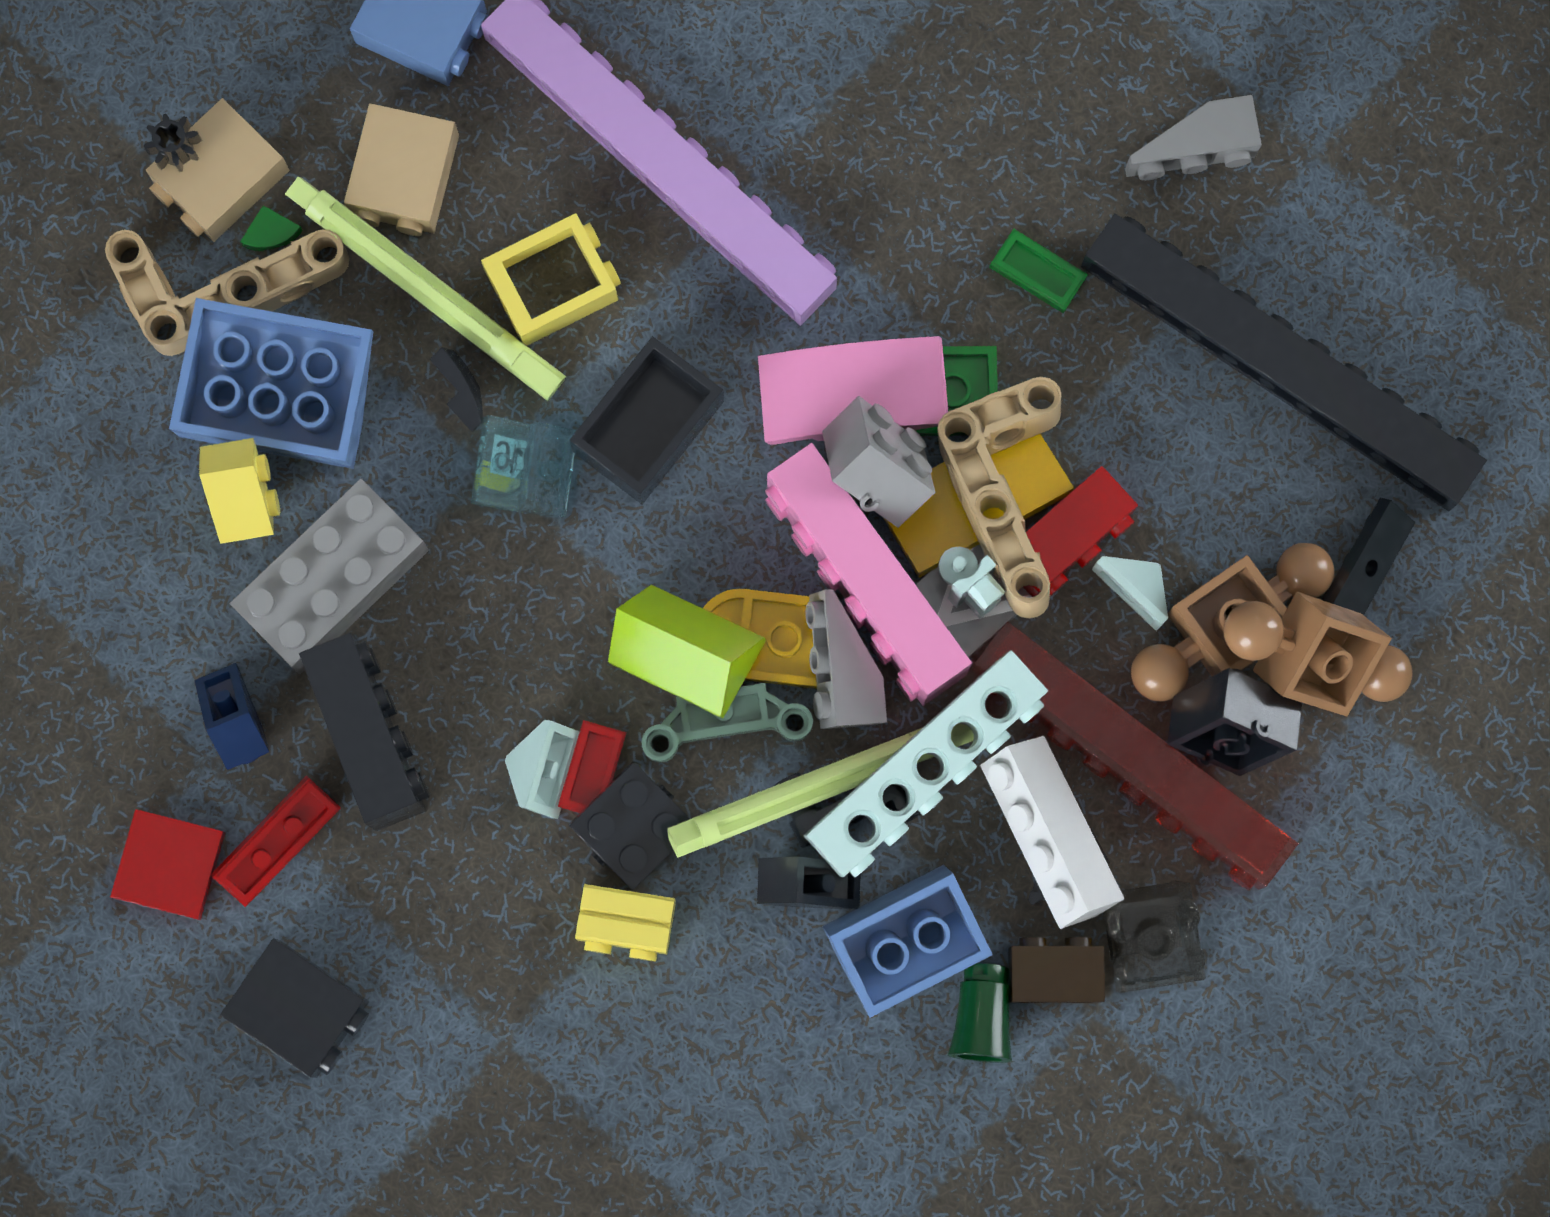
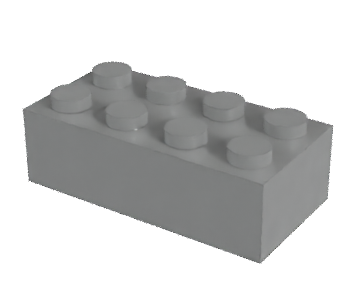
[229,479,429,674]

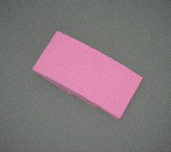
[758,336,948,445]

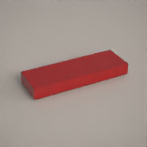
[211,775,341,907]

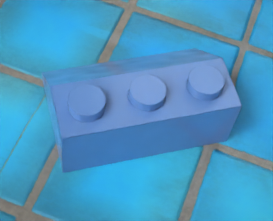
[822,865,993,1018]

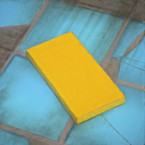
[883,434,1074,578]

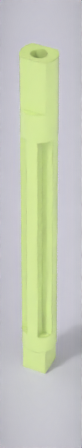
[285,177,566,401]
[668,723,974,858]

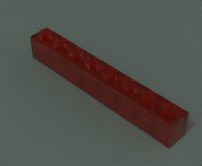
[971,621,1299,890]

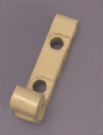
[105,229,349,356]
[938,377,1061,619]

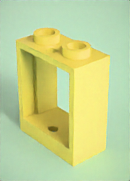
[481,213,621,346]

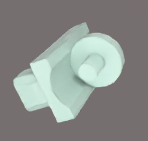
[938,546,1005,619]

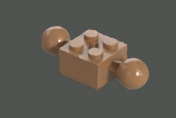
[1131,543,1334,702]
[1224,592,1413,716]

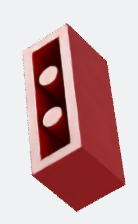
[1023,466,1138,597]

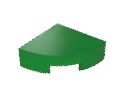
[240,205,303,251]

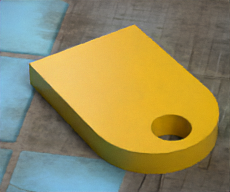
[703,589,817,689]

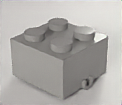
[822,396,936,528]

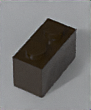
[1008,937,1105,1003]

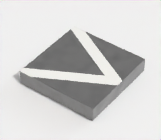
[916,544,1032,658]

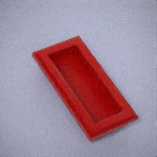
[558,720,627,813]

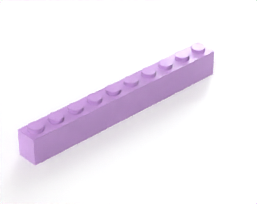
[481,0,837,326]

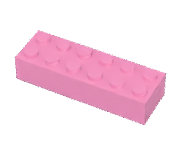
[765,443,972,706]

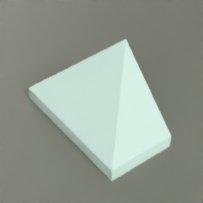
[1092,556,1168,631]
[505,720,580,819]

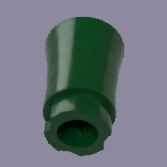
[948,963,1012,1063]

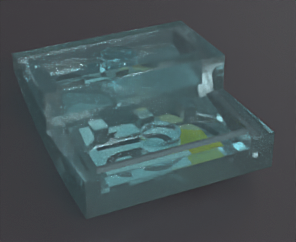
[471,415,577,518]

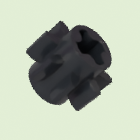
[144,114,202,172]

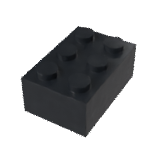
[569,336,724,505]

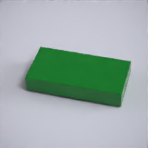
[989,229,1088,314]

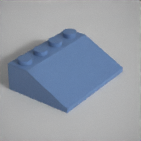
[169,298,373,469]

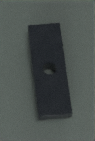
[1322,497,1416,615]

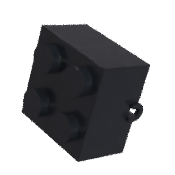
[1167,668,1302,776]

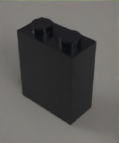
[220,938,369,1078]

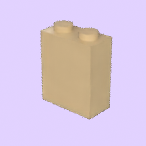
[146,98,290,242]
[344,103,459,236]

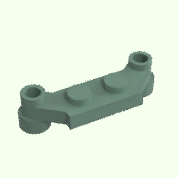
[642,683,813,763]

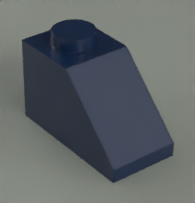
[194,663,269,770]

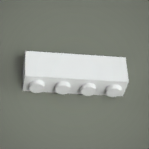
[980,736,1124,929]

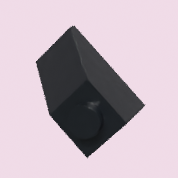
[757,856,861,909]

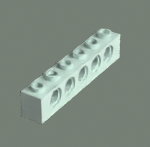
[803,650,1048,877]

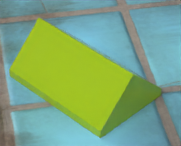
[608,584,766,718]

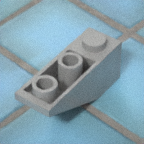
[1125,95,1262,181]
[805,589,887,729]

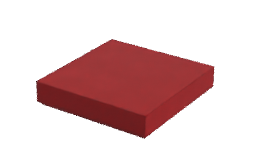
[110,809,226,920]

